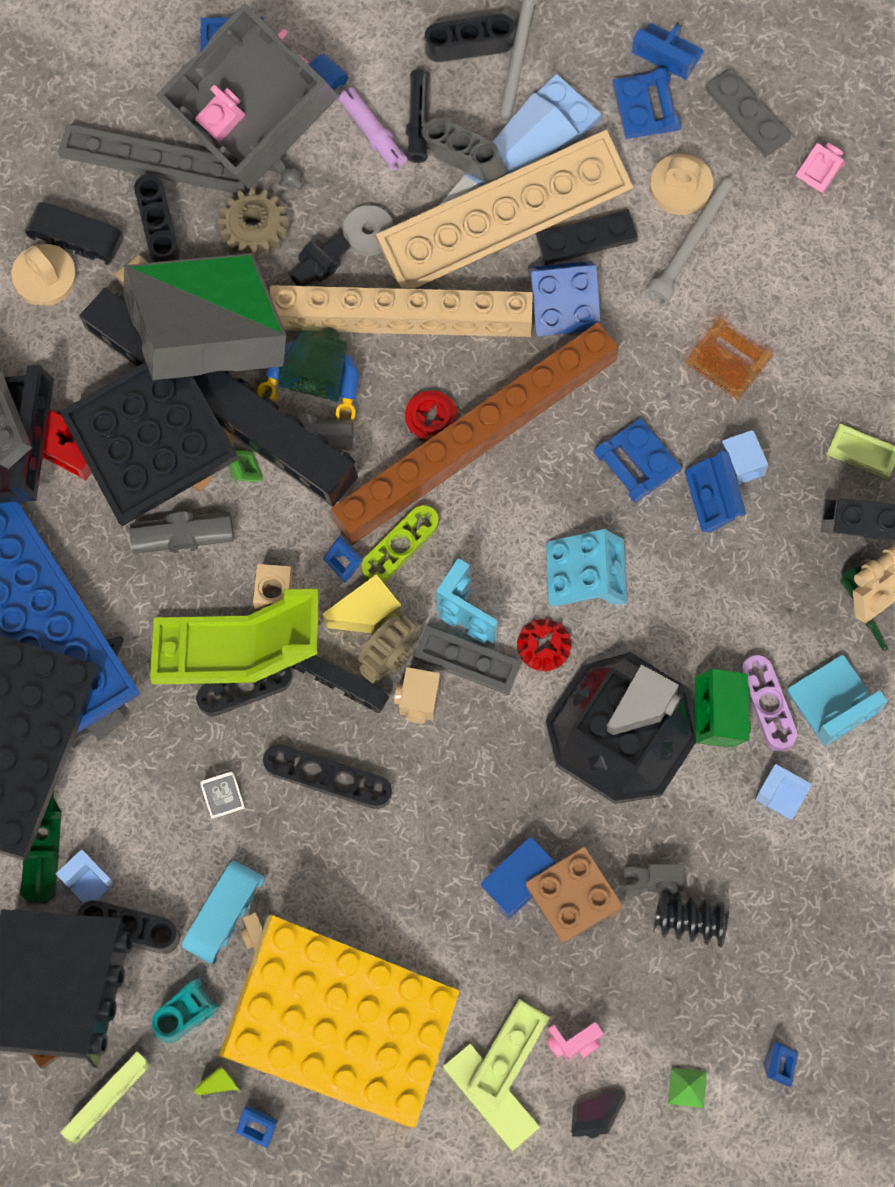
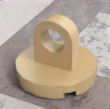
[649,153,714,215]
[11,244,76,306]

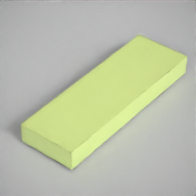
[466,999,550,1111]
[443,1044,540,1152]
[60,1052,150,1144]

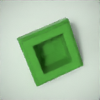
[229,450,264,482]
[668,1068,707,1108]

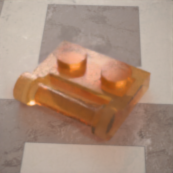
[686,318,774,401]

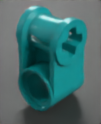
[151,979,221,1043]

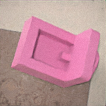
[545,1022,604,1062]

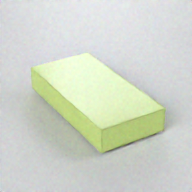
[827,424,895,480]

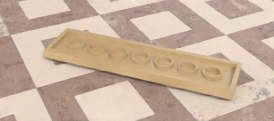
[375,130,634,289]

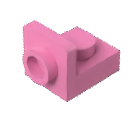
[195,85,245,143]
[796,142,847,194]

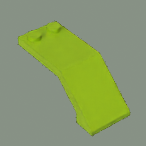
[150,589,319,685]

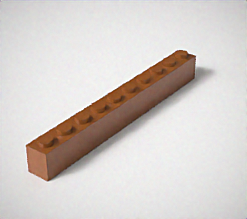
[331,322,618,546]

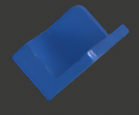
[632,23,704,81]
[481,838,557,920]

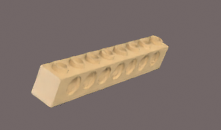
[270,285,532,337]

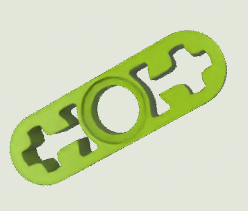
[362,505,439,583]

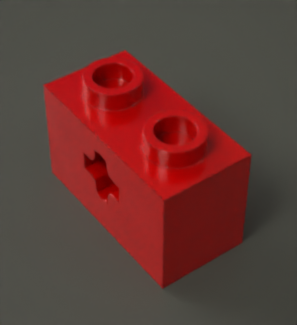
[43,410,92,481]

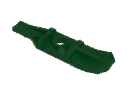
[20,791,62,903]

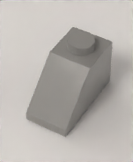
[607,665,681,735]

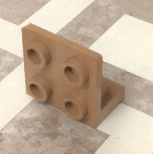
[526,847,623,943]

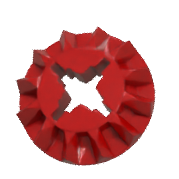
[405,391,457,441]
[517,617,571,671]

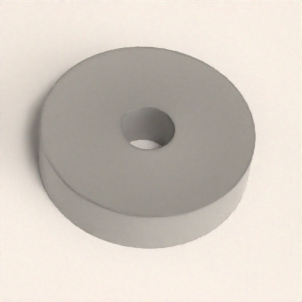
[342,205,394,256]

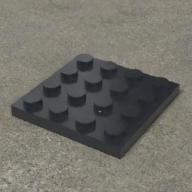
[59,362,239,526]

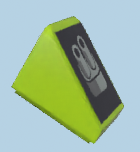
[194,1068,241,1099]

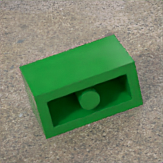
[694,669,751,747]

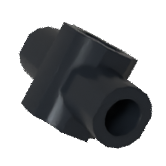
[288,232,350,286]

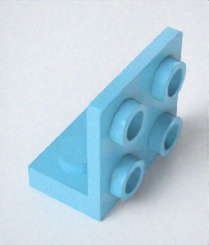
[546,529,627,606]
[436,558,498,645]
[787,655,888,747]

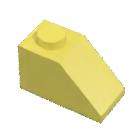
[322,574,402,634]

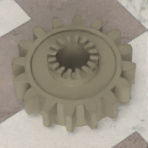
[218,188,289,259]
[358,616,422,684]

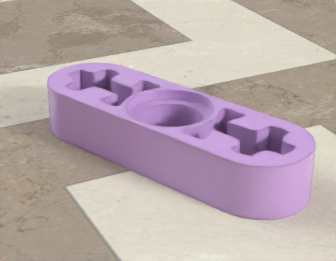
[741,655,797,752]

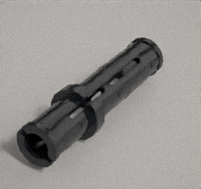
[406,70,430,163]

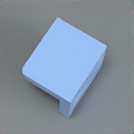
[719,431,769,485]
[755,764,812,820]
[56,849,114,904]

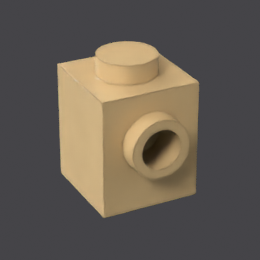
[394,667,441,724]

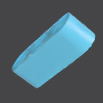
[182,860,265,965]

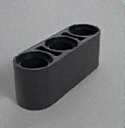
[424,14,515,62]
[134,174,180,262]
[25,202,123,265]
[77,900,180,954]

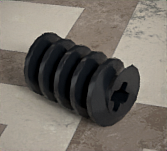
[653,891,729,948]

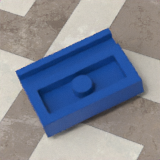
[685,451,747,532]

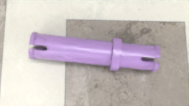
[338,87,407,171]

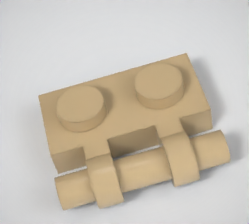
[853,545,895,623]

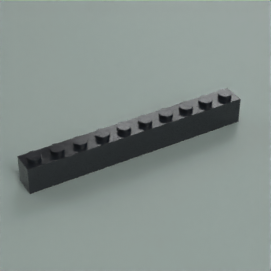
[79,287,358,507]

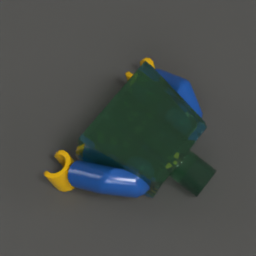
[257,327,359,422]

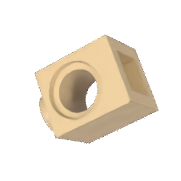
[253,564,293,612]

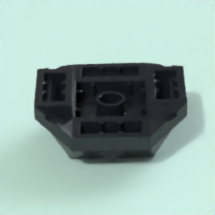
[545,652,696,804]

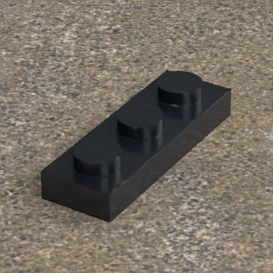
[536,209,638,265]

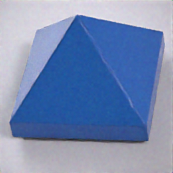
[323,536,363,583]
[763,1043,798,1087]
[236,1106,278,1149]

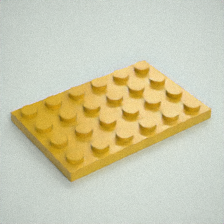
[219,915,460,1128]

